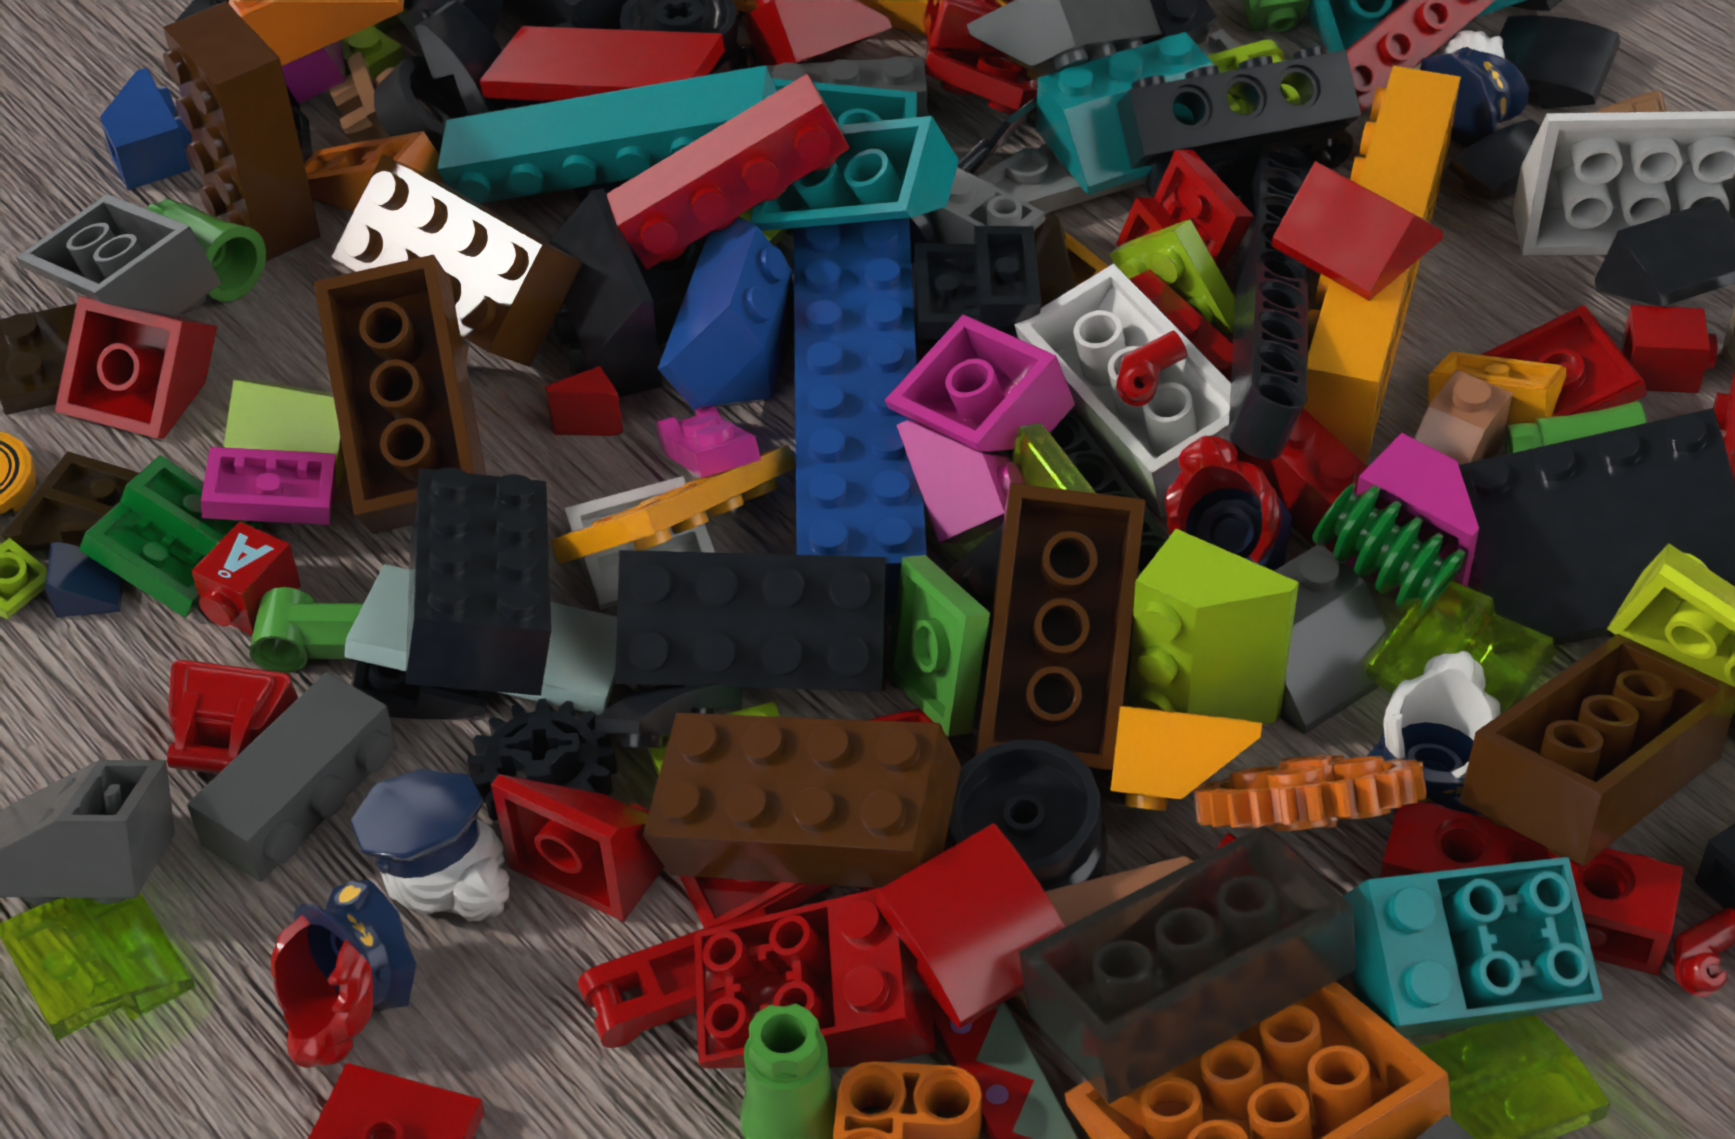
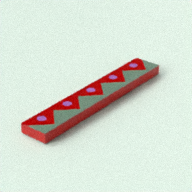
[861,887,1078,1139]

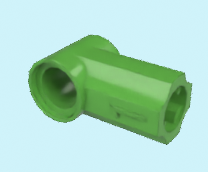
[249,587,364,673]

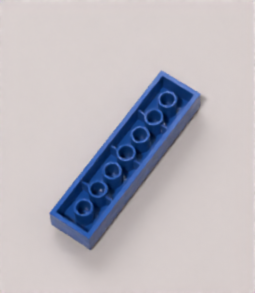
[794,219,926,615]

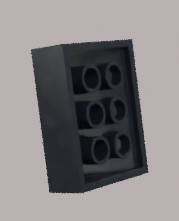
[1459,408,1735,658]

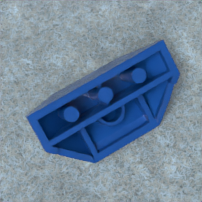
[658,216,794,410]

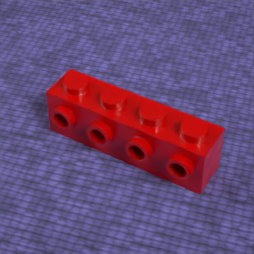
[606,73,850,270]

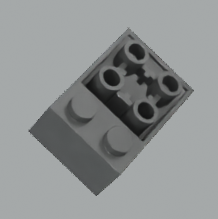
[0,760,175,904]

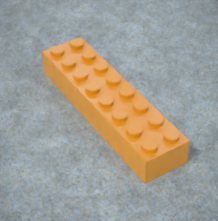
[1303,66,1461,465]

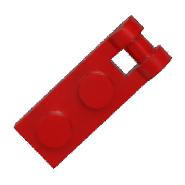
[577,908,786,1048]

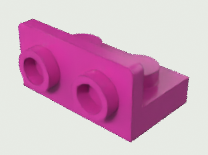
[201,447,337,525]

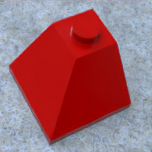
[491,774,665,922]

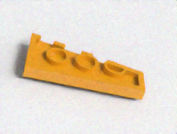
[550,444,796,564]

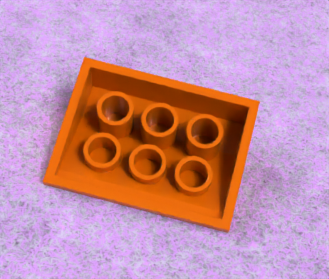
[1065,952,1451,1139]

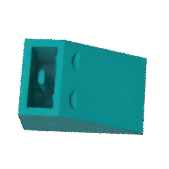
[1336,857,1603,1038]

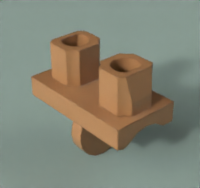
[329,51,418,144]

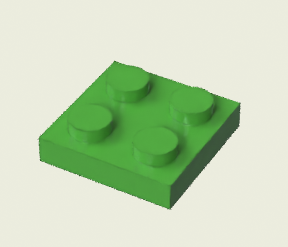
[886,555,991,736]

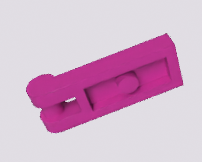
[656,406,761,478]

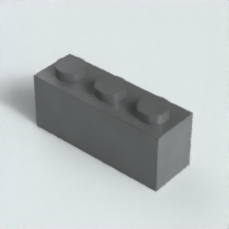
[187,671,397,882]

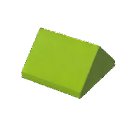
[223,380,346,489]

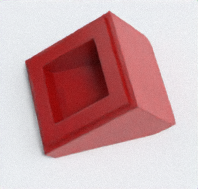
[545,366,623,436]

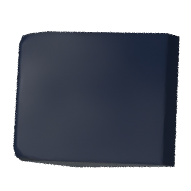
[46,542,124,617]

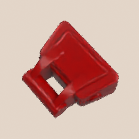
[922,0,1002,53]
[167,660,298,774]

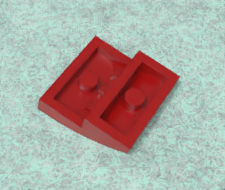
[1116,150,1254,271]
[875,823,1078,1029]

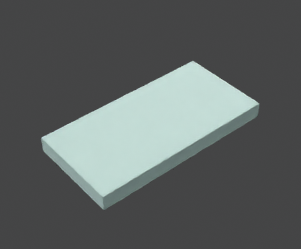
[345,564,617,715]

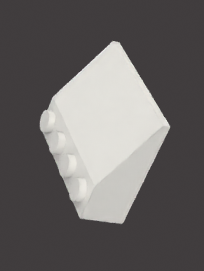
[1512,111,1735,256]

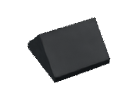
[1594,199,1735,307]

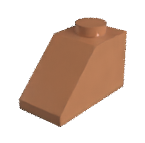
[1414,369,1513,465]

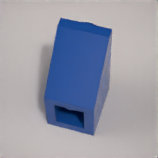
[100,68,192,190]

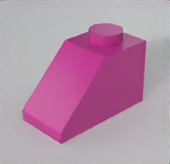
[896,420,1026,544]

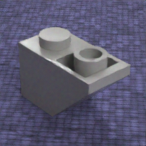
[927,167,1045,244]

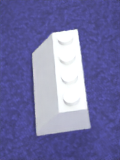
[1014,264,1236,518]

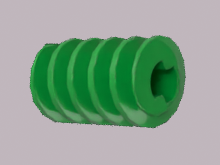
[1312,483,1466,618]

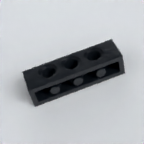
[1117,46,1361,169]

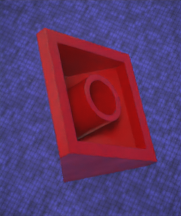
[1272,161,1443,301]

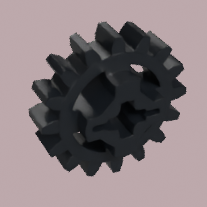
[467,698,617,821]

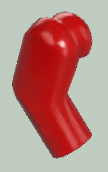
[1116,330,1187,407]
[1674,908,1735,997]

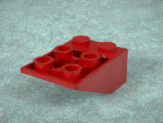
[694,887,936,1068]

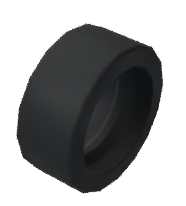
[374,56,468,155]

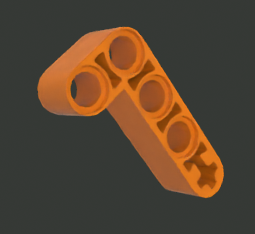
[833,1061,982,1139]

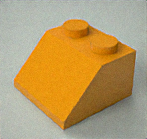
[1111,706,1262,811]

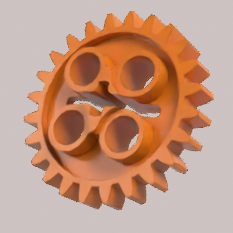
[1193,755,1427,831]

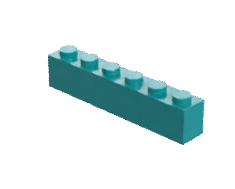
[437,65,777,204]

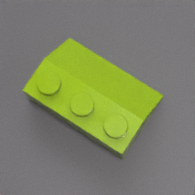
[1127,529,1299,725]

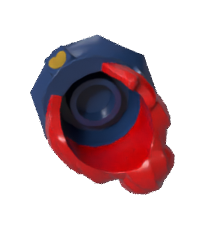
[1165,435,1293,571]
[271,880,416,1068]

